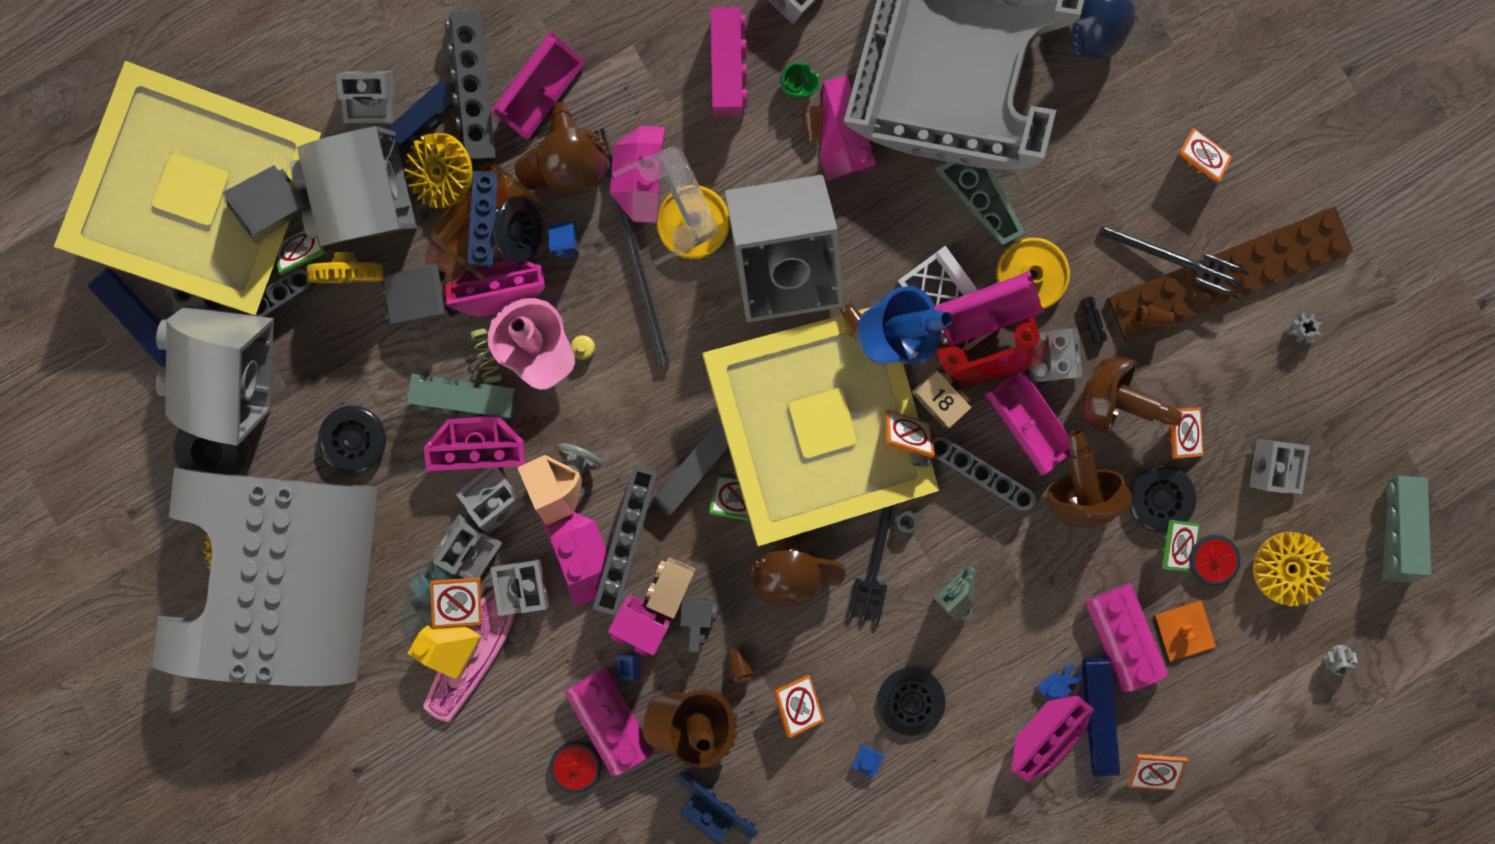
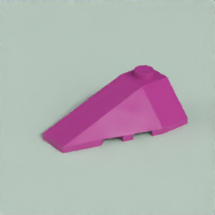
[820,75,876,183]

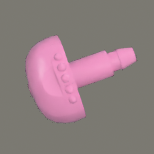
[488,297,575,390]

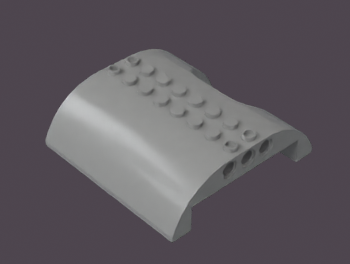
[844,0,1085,170]
[152,467,378,686]

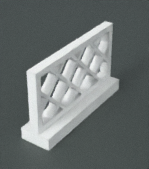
[898,246,994,351]

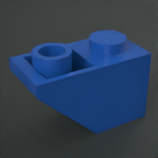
[549,221,579,260]

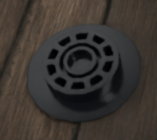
[494,196,542,265]
[318,405,386,474]
[1129,465,1196,533]
[877,668,946,736]

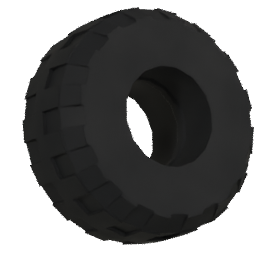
[173,429,252,475]

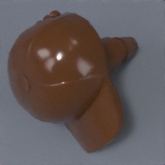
[515,102,609,195]
[1081,357,1183,434]
[1047,430,1132,528]
[749,534,846,607]
[643,688,738,768]

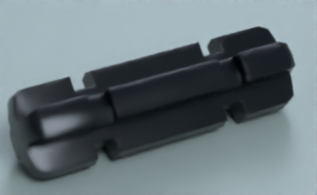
[1081,296,1107,344]

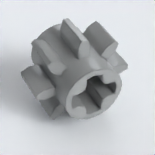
[1289,313,1322,343]
[1324,645,1358,676]

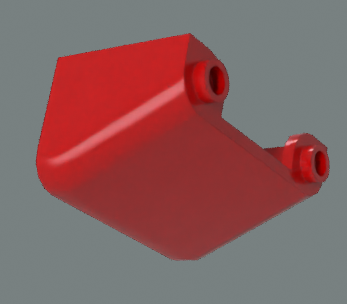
[937,316,1045,389]

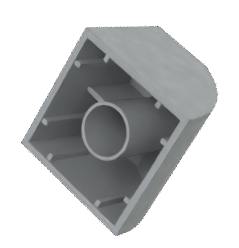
[290,126,417,246]
[725,175,844,323]
[156,305,274,445]

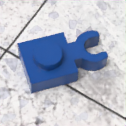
[1036,664,1082,701]

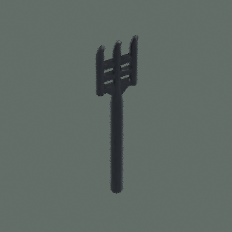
[1099,226,1249,299]
[847,505,893,630]

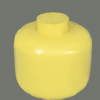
[571,335,595,360]

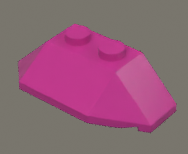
[610,126,665,224]
[445,261,545,317]
[424,416,526,471]
[540,512,608,607]
[1012,696,1094,782]

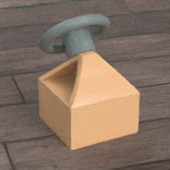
[518,443,602,526]

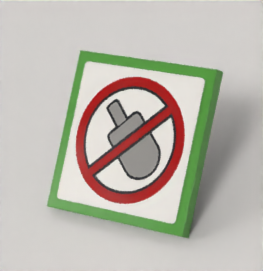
[276,229,325,275]
[709,474,750,521]
[1162,520,1200,572]

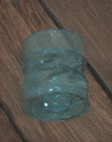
[409,563,454,606]

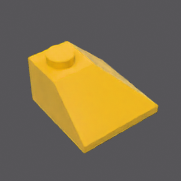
[407,622,482,680]

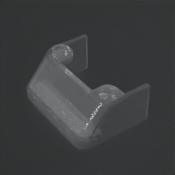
[611,147,718,266]

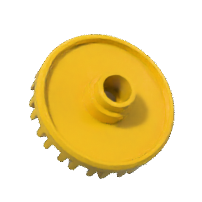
[404,133,473,208]
[657,186,730,260]
[995,238,1070,310]
[307,252,383,284]
[1253,532,1331,606]

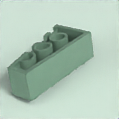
[935,162,1025,246]
[407,374,517,422]
[1382,476,1431,583]

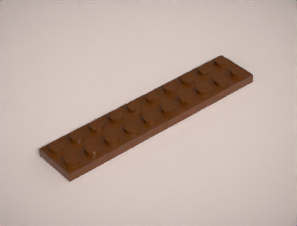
[1107,206,1353,343]

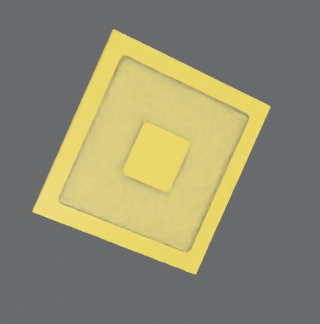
[54,61,321,316]
[702,307,939,546]

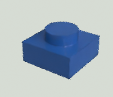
[616,653,641,681]
[851,744,884,778]

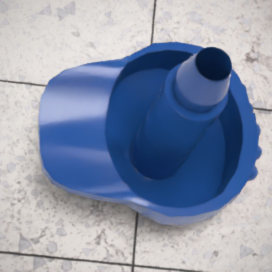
[857,286,953,365]

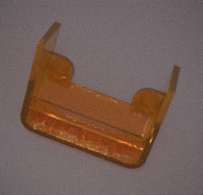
[431,162,544,280]

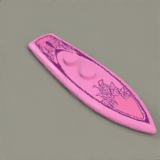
[423,579,519,722]

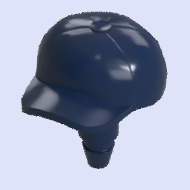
[1071,0,1136,59]

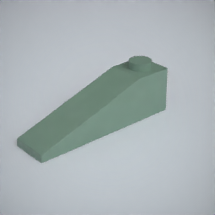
[934,565,975,622]

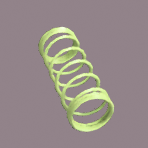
[470,328,502,384]

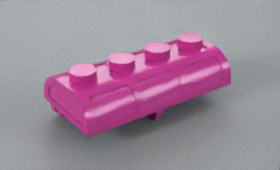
[490,31,586,140]
[934,271,1044,347]
[985,371,1070,475]
[1085,582,1168,692]
[563,666,654,777]

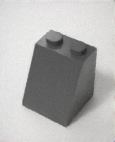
[223,165,306,243]
[381,264,453,326]

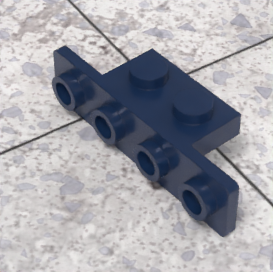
[386,81,453,151]
[467,171,500,267]
[674,772,759,844]

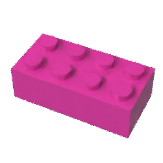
[710,7,747,117]
[608,594,672,656]

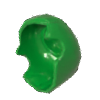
[780,62,819,100]

